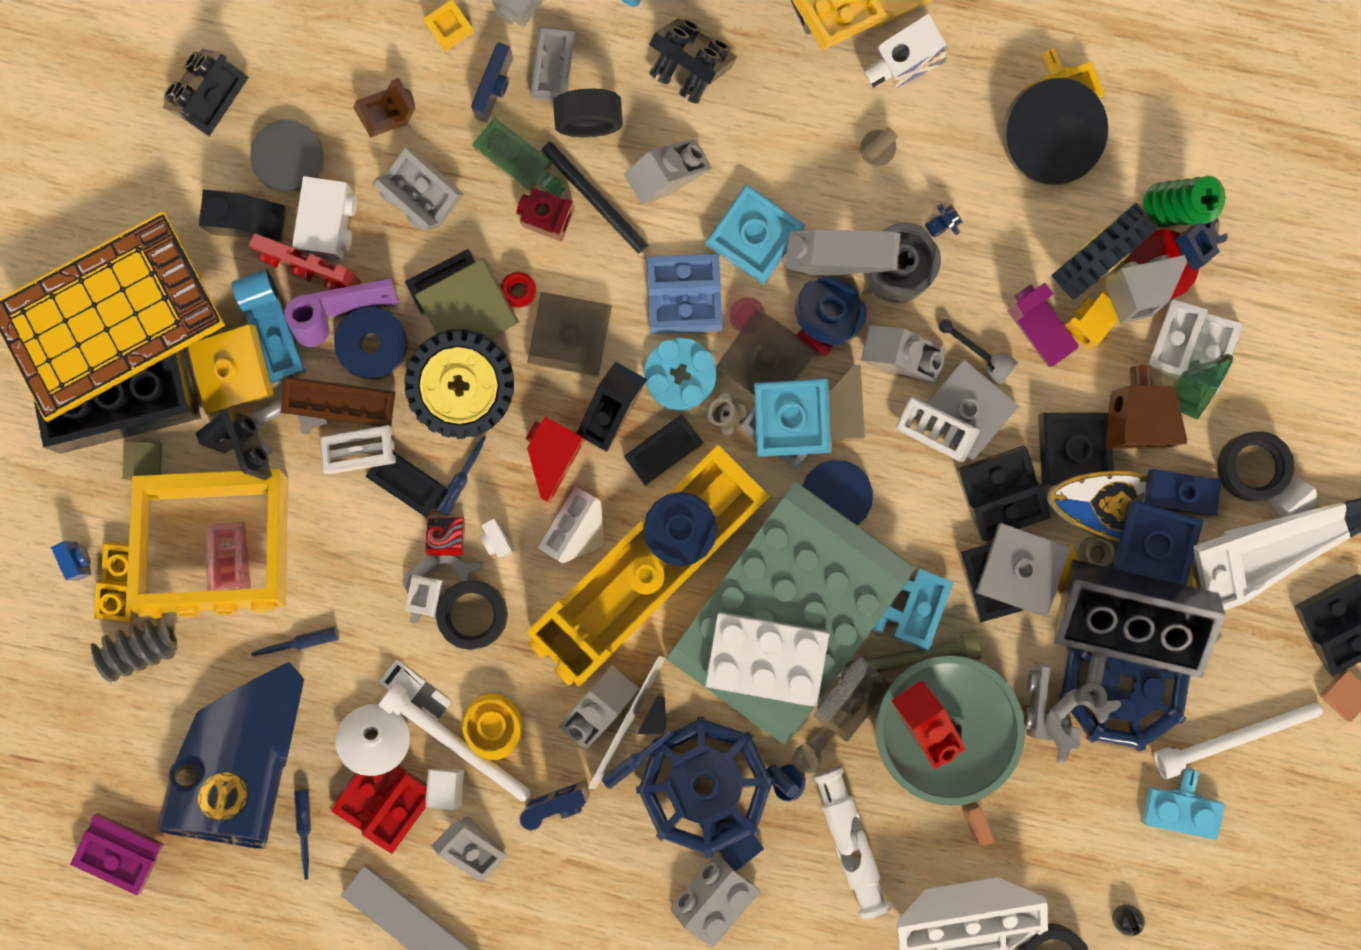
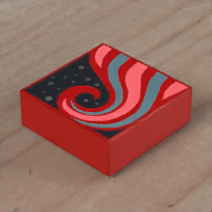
[425,517,465,556]

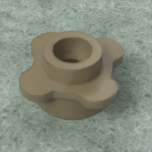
[706,393,747,436]

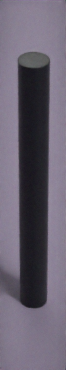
[541,141,649,254]

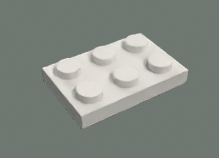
[706,612,829,707]

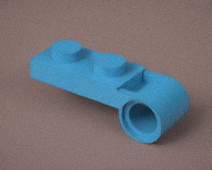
[231,269,306,384]

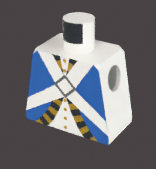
[862,14,947,88]

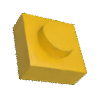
[423,0,474,52]

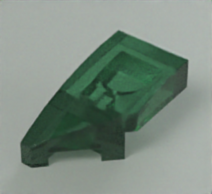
[1173,354,1233,420]

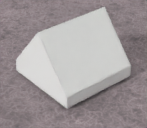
[1266,476,1319,517]
[405,575,444,617]
[425,769,464,810]

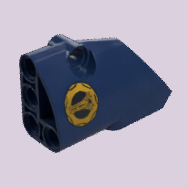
[156,662,305,849]

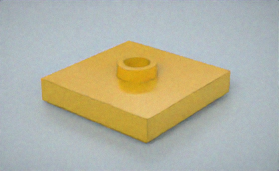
[188,324,274,414]

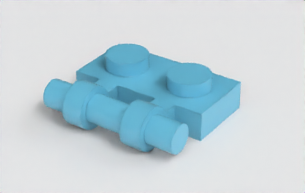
[872,569,954,652]

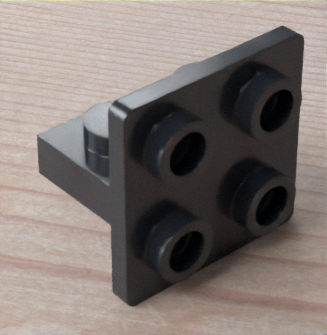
[163,48,249,137]

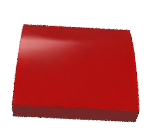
[330,765,427,854]

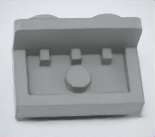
[373,147,464,231]
[671,854,761,948]

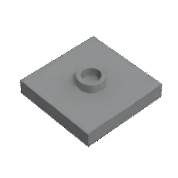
[916,360,1019,462]
[975,523,1071,617]

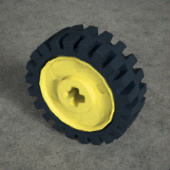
[1051,203,1158,300]
[404,329,514,439]

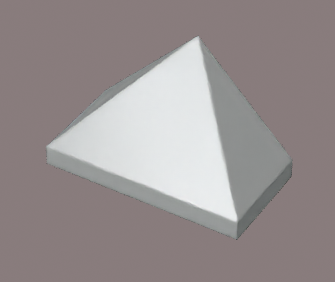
[538,486,605,564]

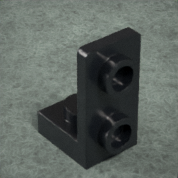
[196,409,272,480]

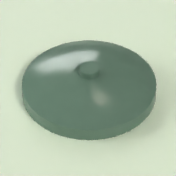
[875,655,1025,805]

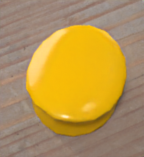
[462,693,524,760]

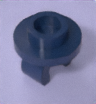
[925,203,963,238]

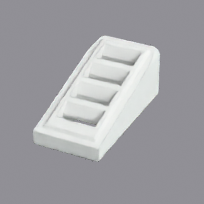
[895,396,980,462]

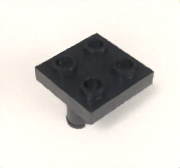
[649,18,737,104]

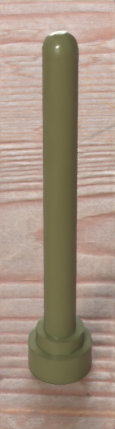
[835,630,981,680]

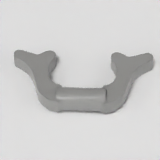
[250,398,328,455]
[404,555,482,624]
[1045,689,1121,764]

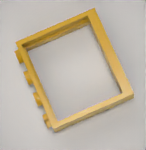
[126,469,288,619]

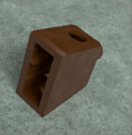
[1106,365,1187,449]

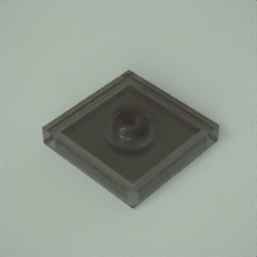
[527,292,612,377]
[716,308,817,395]

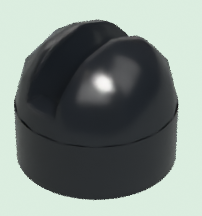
[1113,904,1145,936]

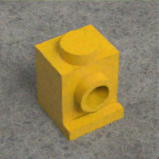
[1064,290,1118,350]

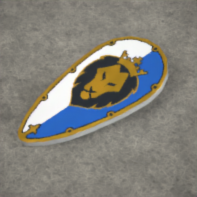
[1047,471,1147,542]

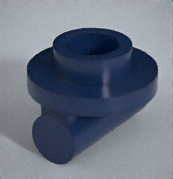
[767,764,806,802]

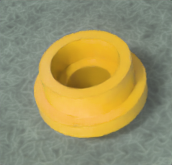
[627,557,665,594]

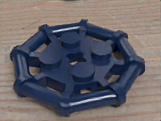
[1058,647,1191,752]
[636,716,775,858]

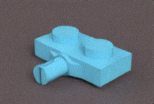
[1141,768,1225,840]

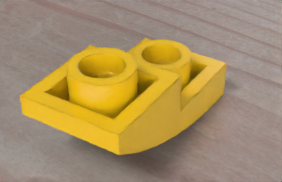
[94,541,134,622]

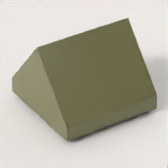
[122,441,162,479]

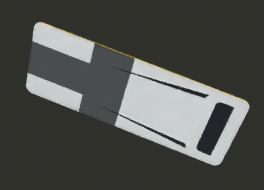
[380,660,451,721]

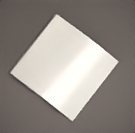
[1148,299,1243,394]

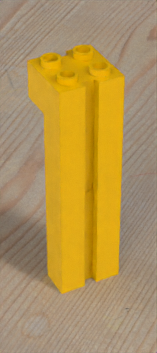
[526,445,770,686]

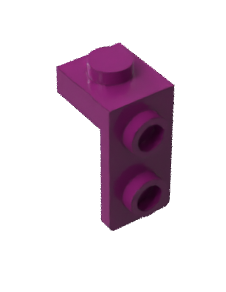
[1007,282,1079,367]

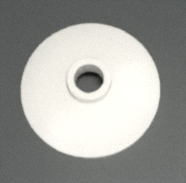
[335,704,410,776]

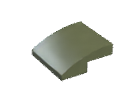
[415,258,519,338]

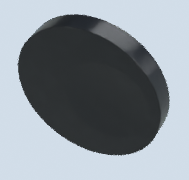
[1002,78,1108,185]

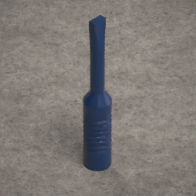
[436,436,486,516]
[251,626,339,656]
[602,730,675,789]
[294,790,311,880]

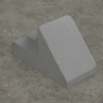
[431,816,507,882]

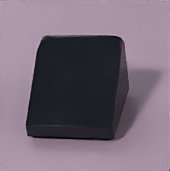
[637,693,666,734]

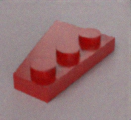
[248,233,362,290]

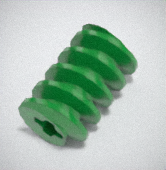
[1143,176,1226,227]

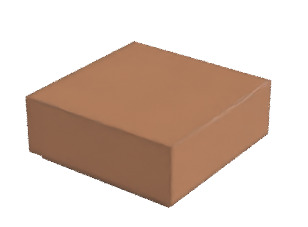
[1319,670,1361,722]
[962,802,995,846]

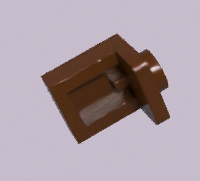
[353,78,415,138]

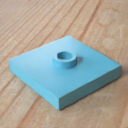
[705,184,805,285]
[754,378,832,457]

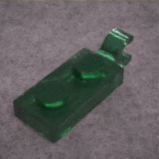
[472,117,565,197]

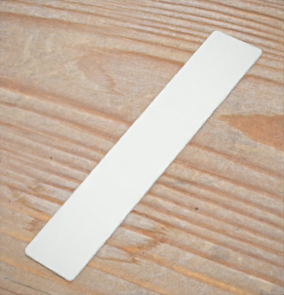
[588,656,666,789]

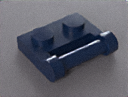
[520,780,590,831]

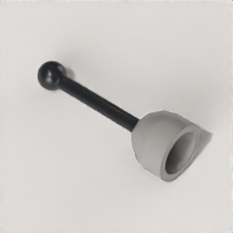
[938,319,1018,385]

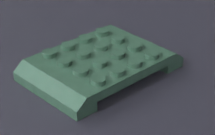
[666,481,915,745]

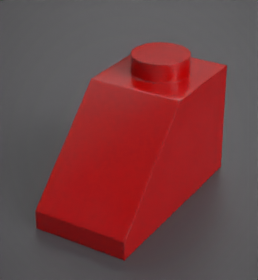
[525,416,585,503]

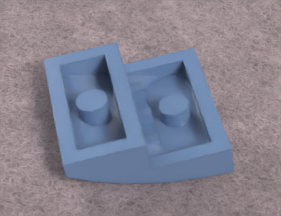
[647,254,722,334]

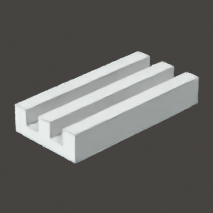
[320,425,396,475]

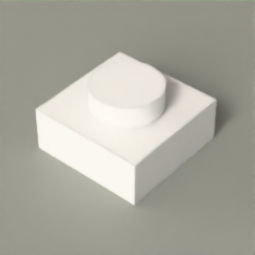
[480,519,515,558]

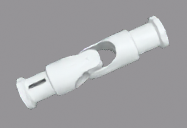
[811,766,891,919]

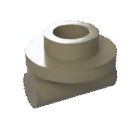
[860,127,898,166]

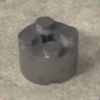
[863,223,941,303]

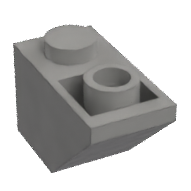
[624,138,712,205]
[1105,255,1187,324]
[861,325,946,384]
[559,665,640,750]

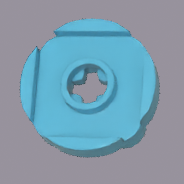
[644,338,716,411]

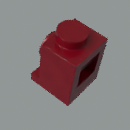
[516,187,575,242]

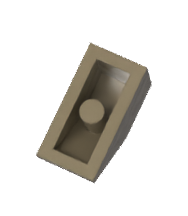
[829,365,865,442]

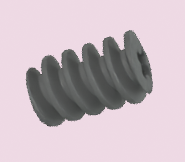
[91,613,178,682]

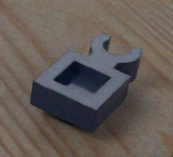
[1175,217,1228,271]

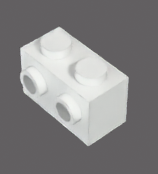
[292,176,357,261]

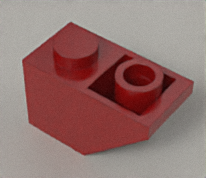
[890,680,965,770]

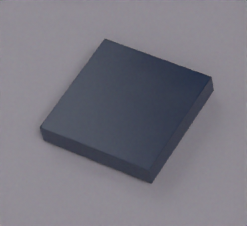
[1111,500,1204,585]

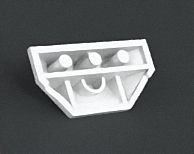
[896,877,1048,950]

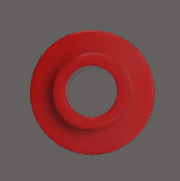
[500,272,537,308]

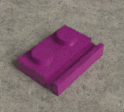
[70,813,164,896]

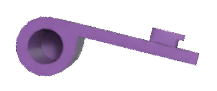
[284,279,399,347]

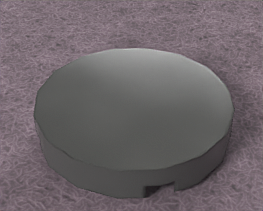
[250,120,324,193]

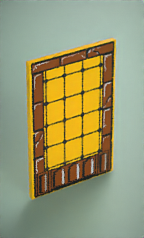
[0,211,225,422]

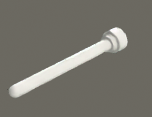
[378,682,531,801]
[1153,703,1323,780]

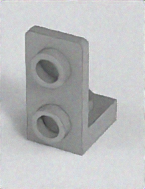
[1024,663,1081,743]

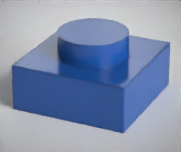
[51,541,92,581]

